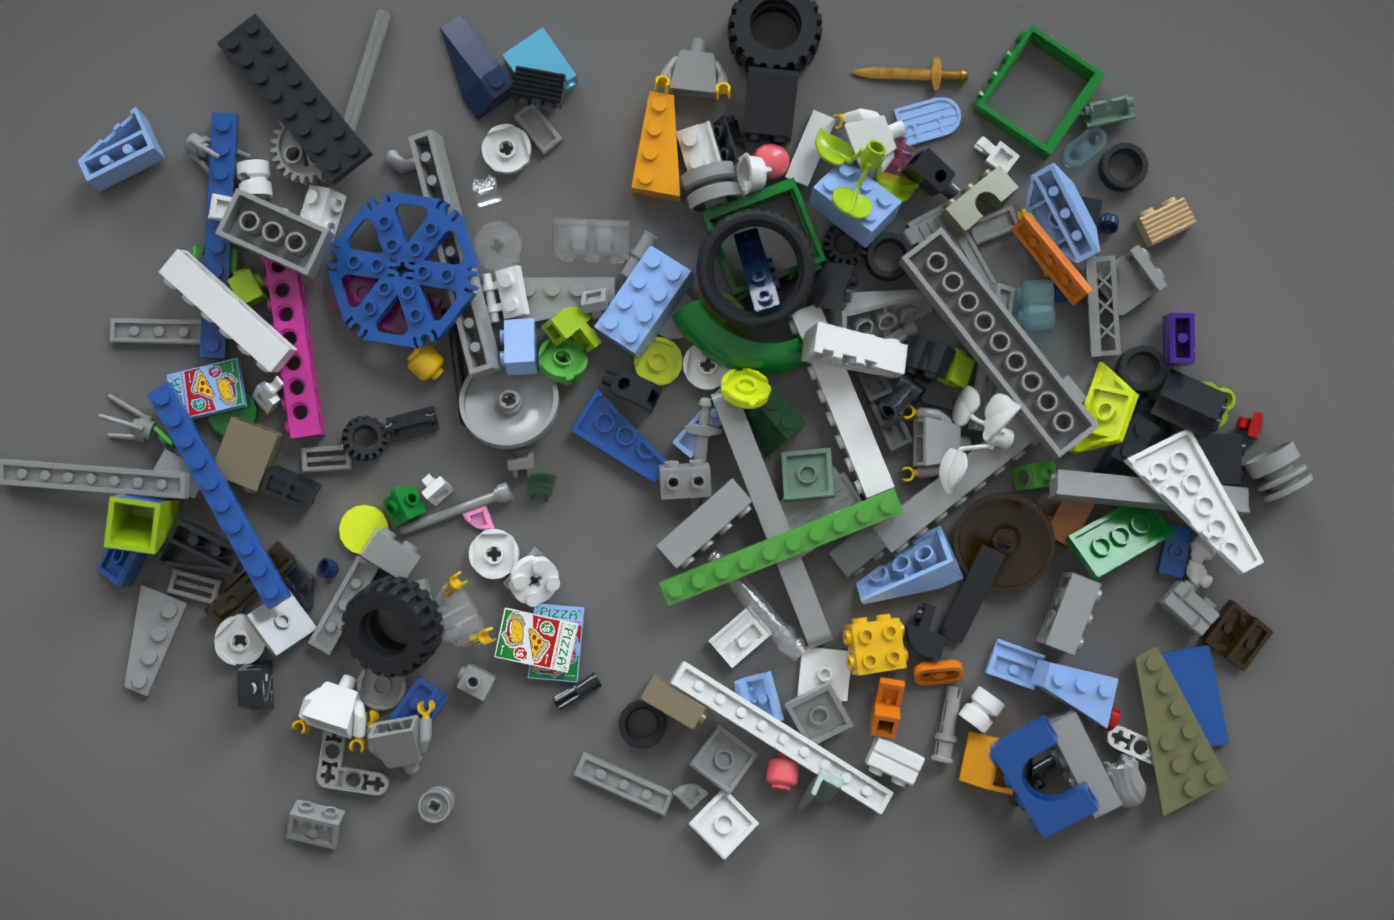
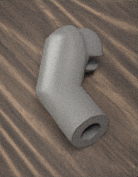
[385,150,417,173]

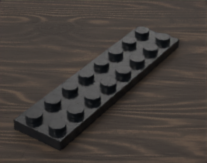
[217,13,373,186]

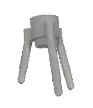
[184,133,251,174]
[98,394,157,443]

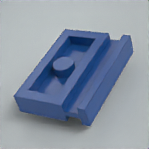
[389,675,449,719]

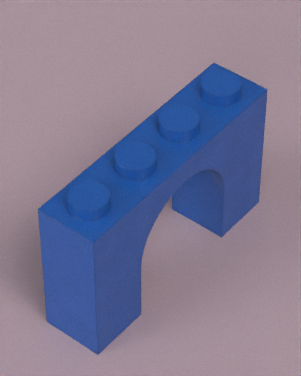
[989,715,1099,839]

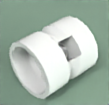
[236,159,273,200]
[958,686,1006,734]

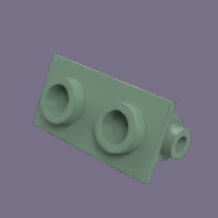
[1080,95,1136,128]

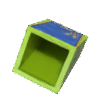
[104,494,180,554]

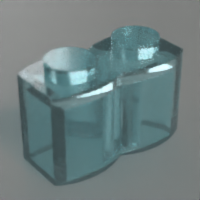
[1015,280,1055,332]

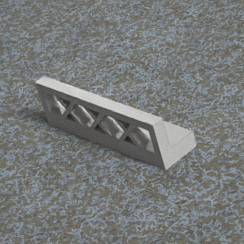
[1084,255,1121,357]

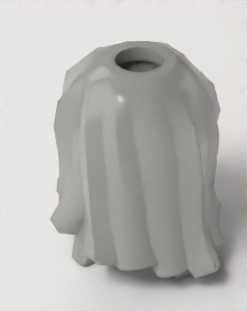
[1103,754,1146,808]

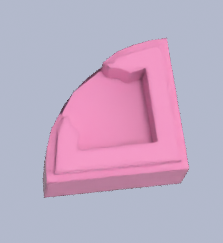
[463,505,495,530]

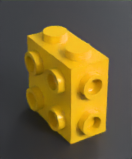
[843,613,908,675]

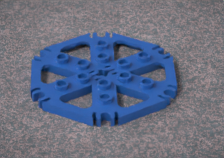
[327,192,481,349]

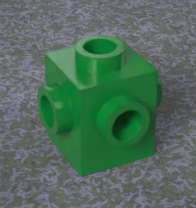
[382,485,427,528]

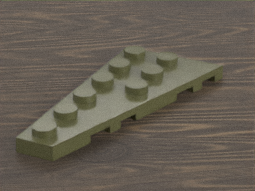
[1133,646,1229,817]

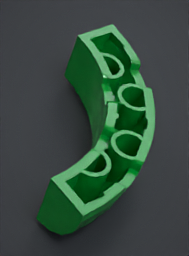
[672,299,804,375]

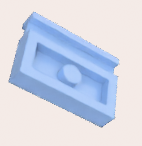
[985,638,1045,690]

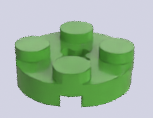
[537,338,588,385]

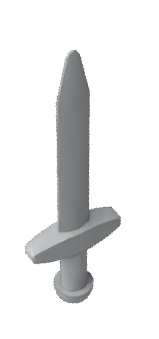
[684,397,722,513]

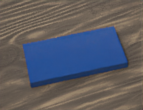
[1161,644,1229,747]

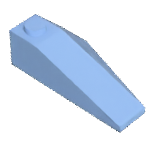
[856,526,963,604]

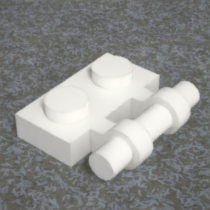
[481,265,530,324]

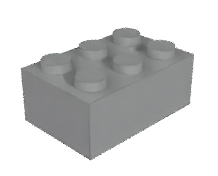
[1036,572,1102,655]

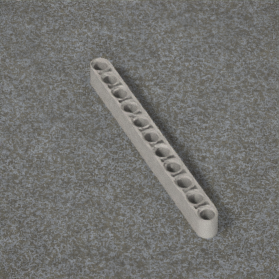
[711,391,833,649]

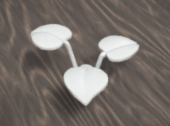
[939,386,1021,495]

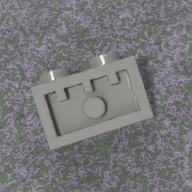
[286,800,345,849]

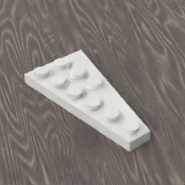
[1124,429,1264,574]

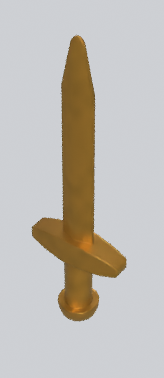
[851,57,969,93]

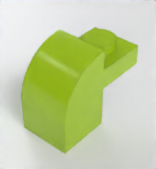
[541,307,601,354]

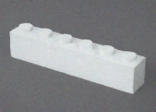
[159,249,298,373]

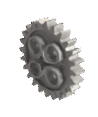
[270,121,326,186]

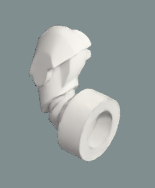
[1186,536,1217,588]

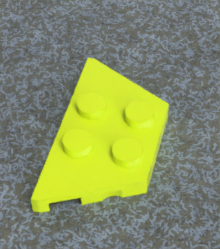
[1068,362,1139,454]

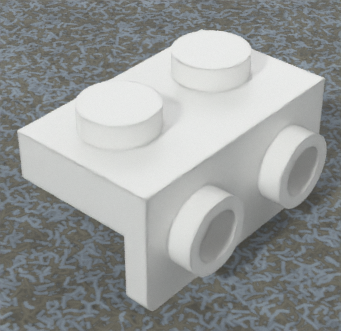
[300,185,346,242]

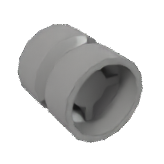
[418,785,456,823]

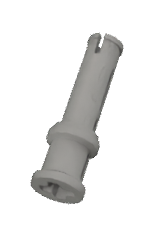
[931,685,963,764]

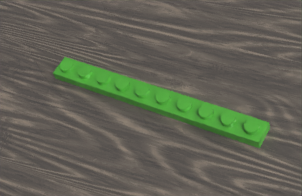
[659,489,904,606]

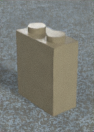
[215,416,285,493]
[640,673,708,729]

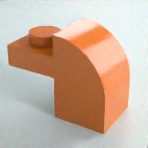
[870,677,905,739]

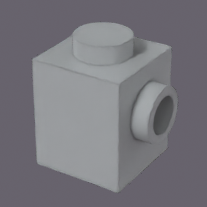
[456,663,498,701]

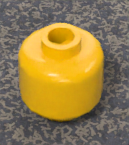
[407,345,444,381]

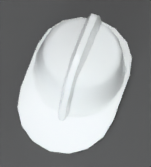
[731,153,772,197]

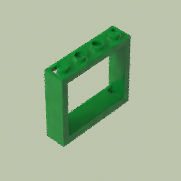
[973,25,1106,160]
[701,177,826,300]

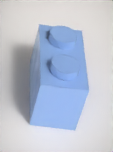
[500,318,537,375]

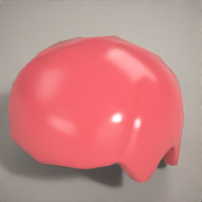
[752,143,789,181]

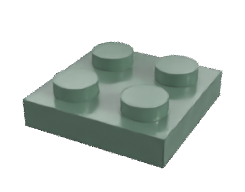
[781,448,835,502]

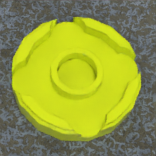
[634,337,683,386]
[720,368,771,409]
[339,505,390,554]

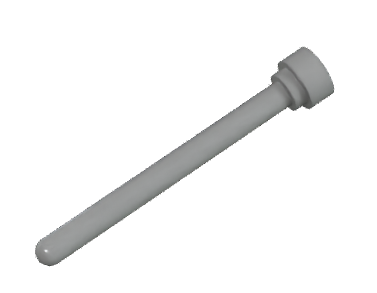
[398,482,514,535]

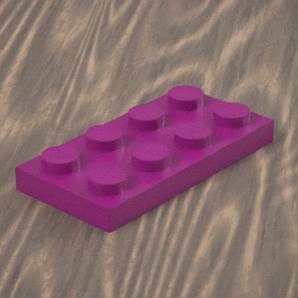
[331,275,442,342]

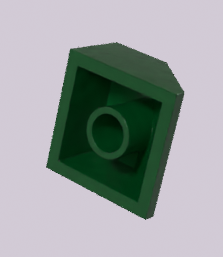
[744,385,806,457]

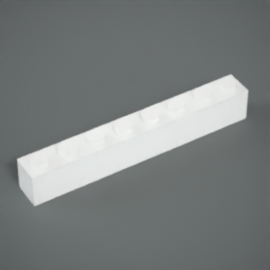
[788,304,895,499]

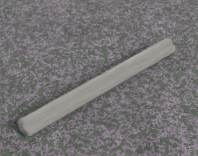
[343,9,391,132]

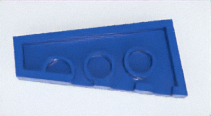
[571,389,666,483]

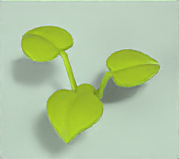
[815,128,919,220]

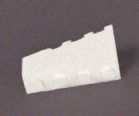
[801,321,908,379]

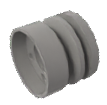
[1244,440,1313,502]

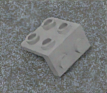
[1097,245,1167,316]

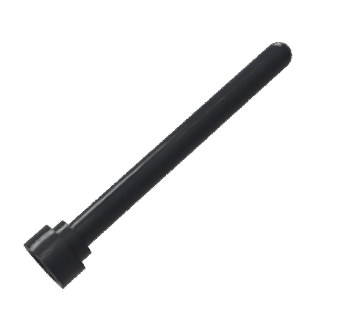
[441,307,465,426]

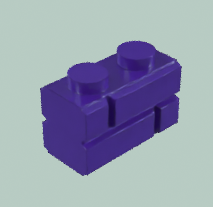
[1162,313,1195,366]

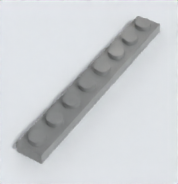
[0,459,190,499]

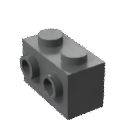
[827,526,887,578]

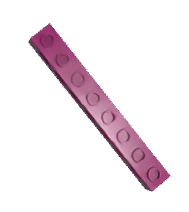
[260,256,326,440]

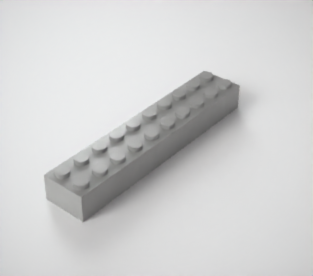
[899,227,1099,459]

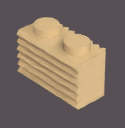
[1134,196,1197,248]

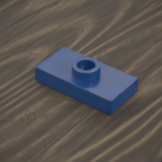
[1156,524,1193,578]

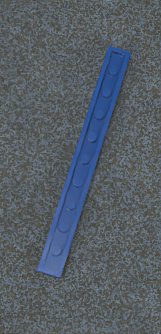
[199,112,239,359]
[147,382,292,609]

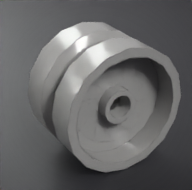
[681,161,742,212]

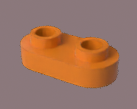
[913,659,964,686]

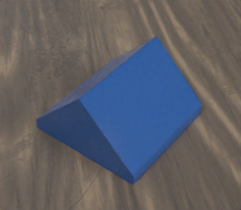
[97,548,149,587]

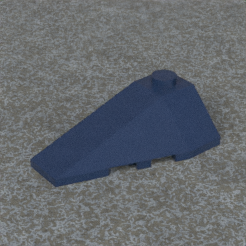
[440,13,513,120]

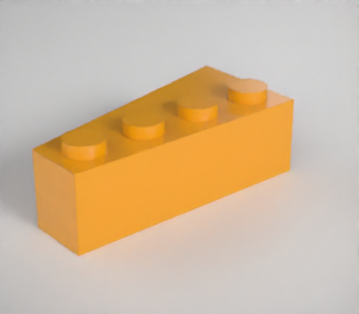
[631,91,680,202]

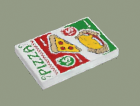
[494,608,579,673]

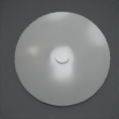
[459,355,560,449]

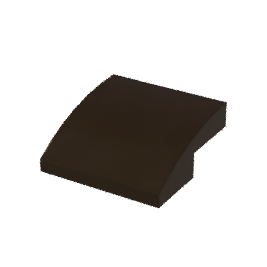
[1200,599,1273,672]

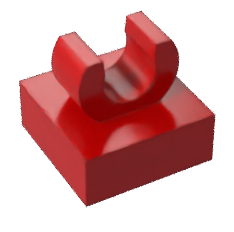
[1237,411,1264,441]

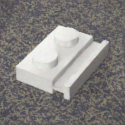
[676,121,722,171]
[708,608,770,668]

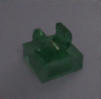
[527,471,557,502]

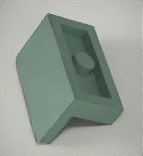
[797,769,844,812]

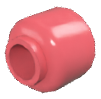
[766,753,800,791]

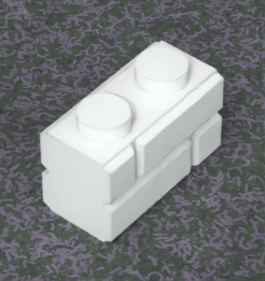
[865,736,925,787]

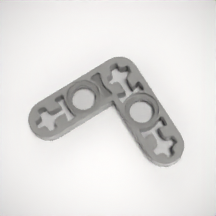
[317,730,391,795]

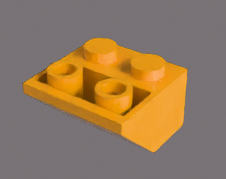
[958,731,1014,795]

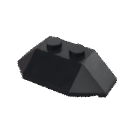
[1092,394,1173,477]

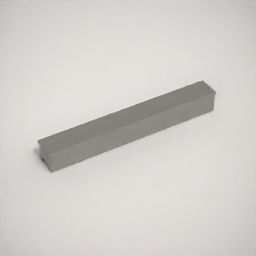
[1048,469,1250,517]

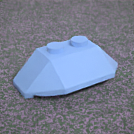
[1025,163,1100,264]

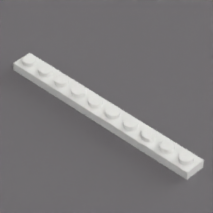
[670,661,894,815]

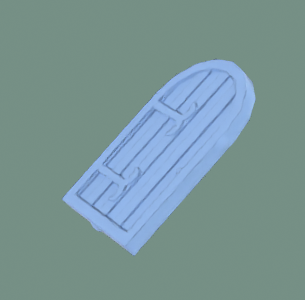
[894,97,961,148]

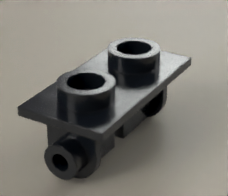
[713,115,747,165]
[385,406,440,442]

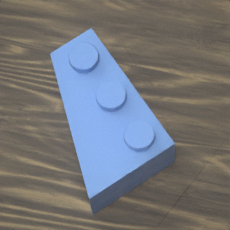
[78,107,166,192]
[1032,659,1118,728]

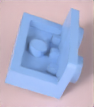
[734,671,784,721]

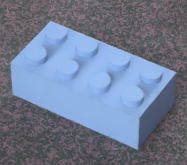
[594,245,695,360]

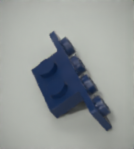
[734,228,782,314]

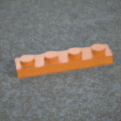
[1011,213,1093,306]

